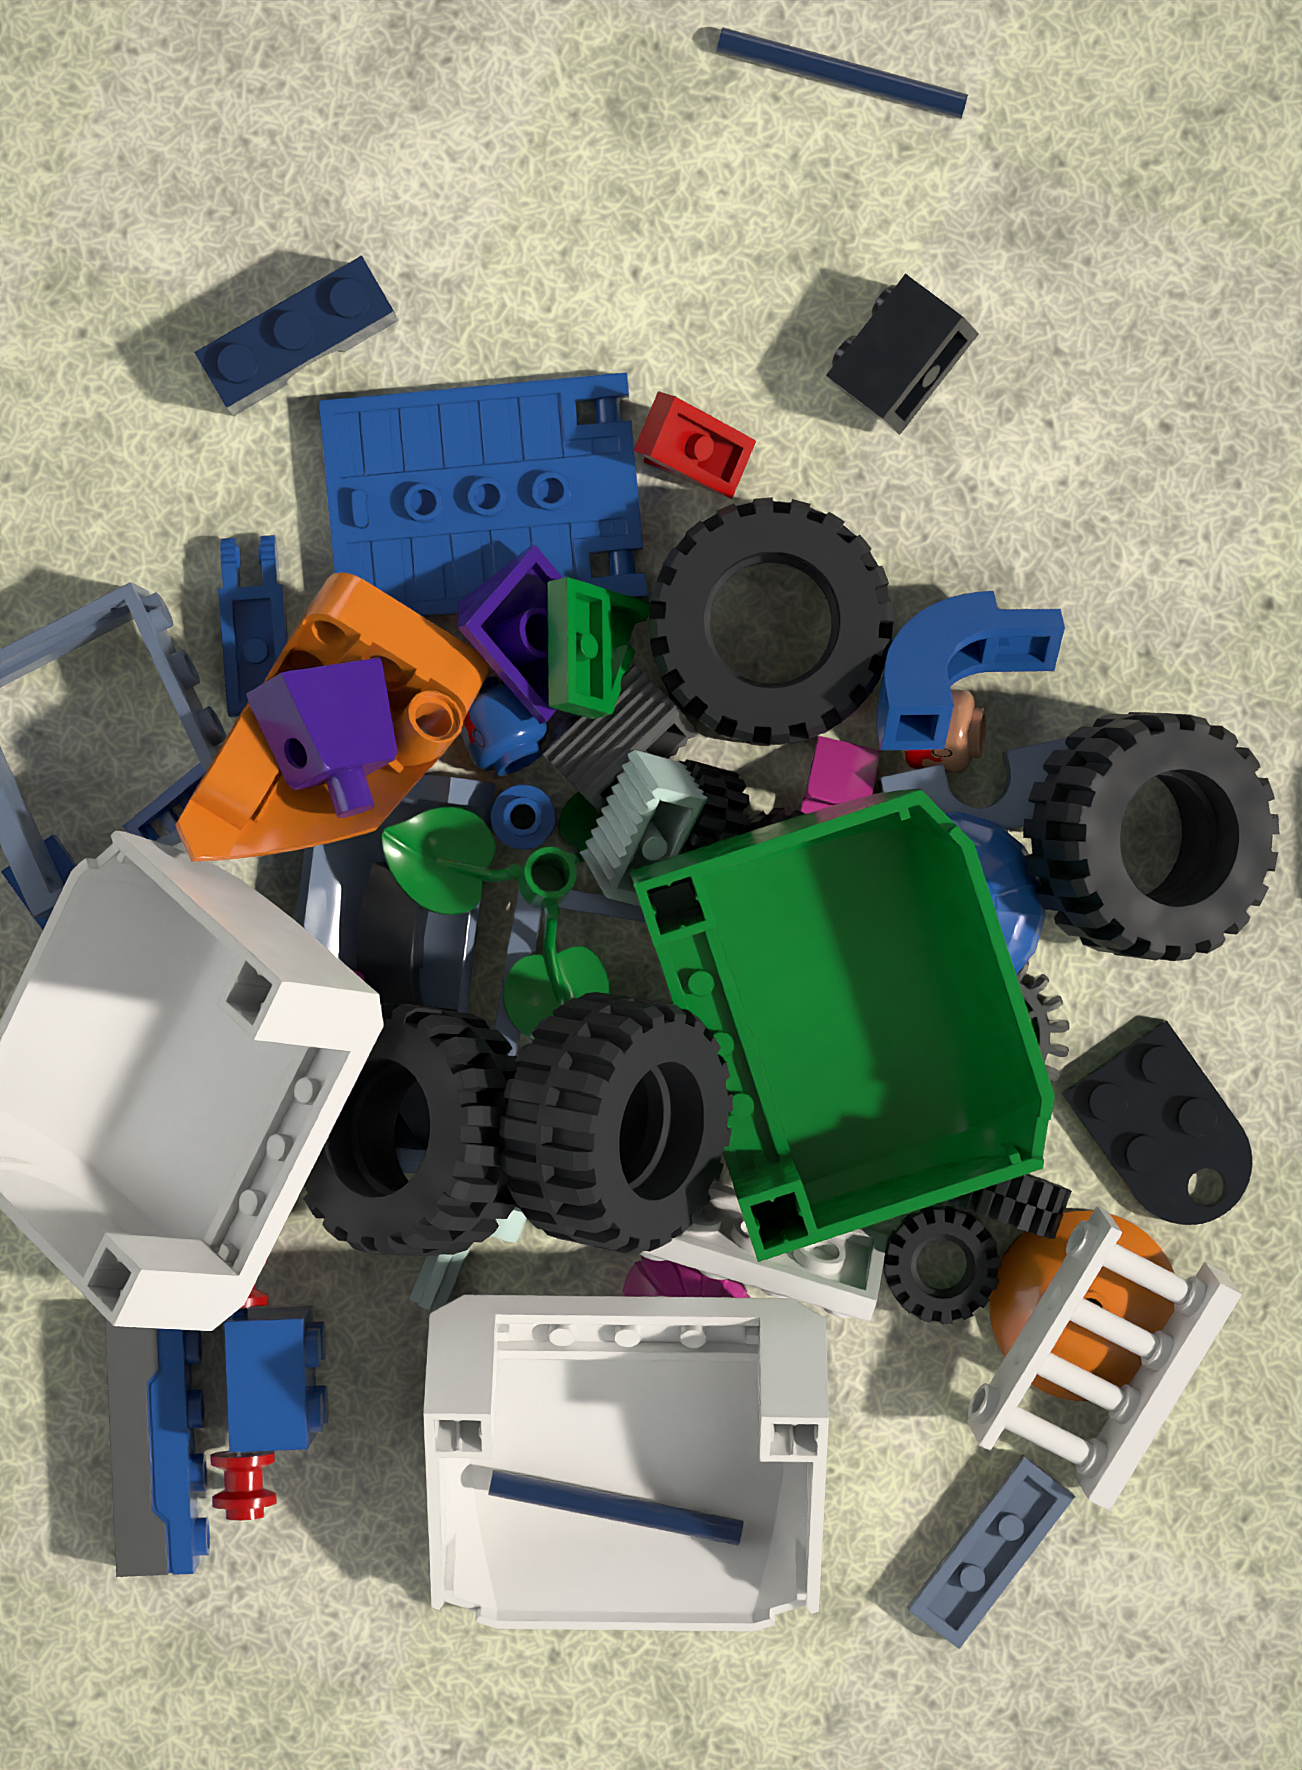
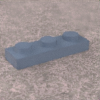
[907,1454,1076,1649]

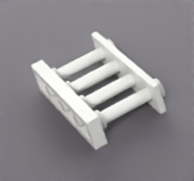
[967,1206,1242,1511]

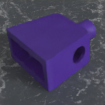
[246,658,397,818]

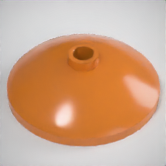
[989,1210,1175,1401]

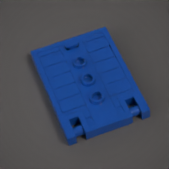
[319,373,647,617]

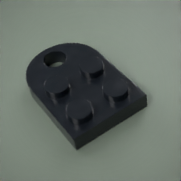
[1061,1020,1253,1225]

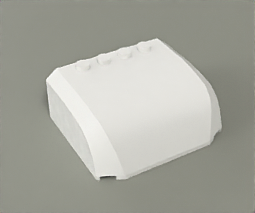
[0,830,384,1331]
[423,1295,829,1632]

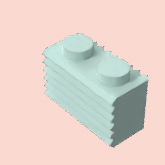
[580,750,707,906]

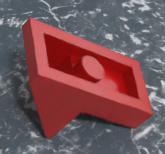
[633,391,756,499]

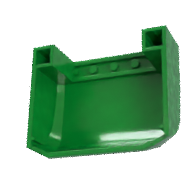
[630,789,1055,1262]

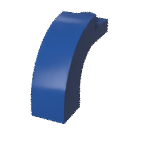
[876,591,1065,750]

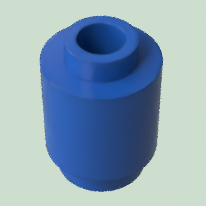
[491,785,557,850]

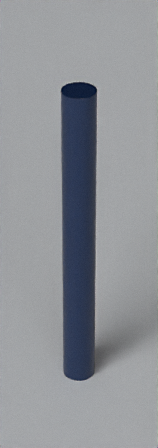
[716,27,968,119]
[488,1470,744,1546]

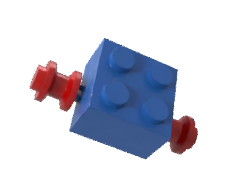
[210,1260,329,1521]

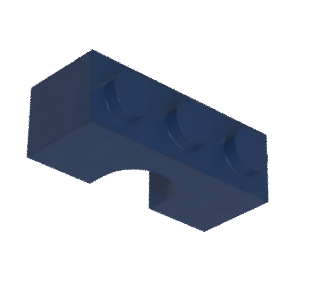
[194,255,398,416]

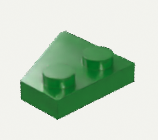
[547,577,650,719]

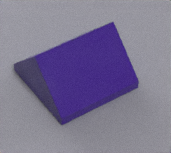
[458,545,563,724]

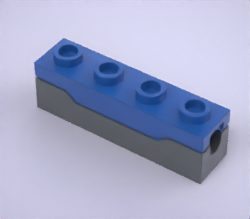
[105,1319,210,1577]

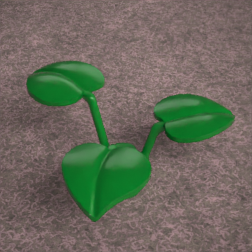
[381,791,610,1041]

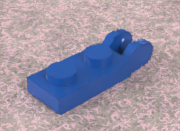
[218,535,288,717]

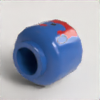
[459,677,548,776]

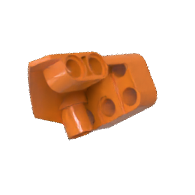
[175,572,489,862]

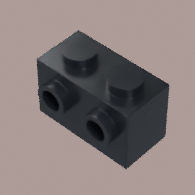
[826,273,979,435]

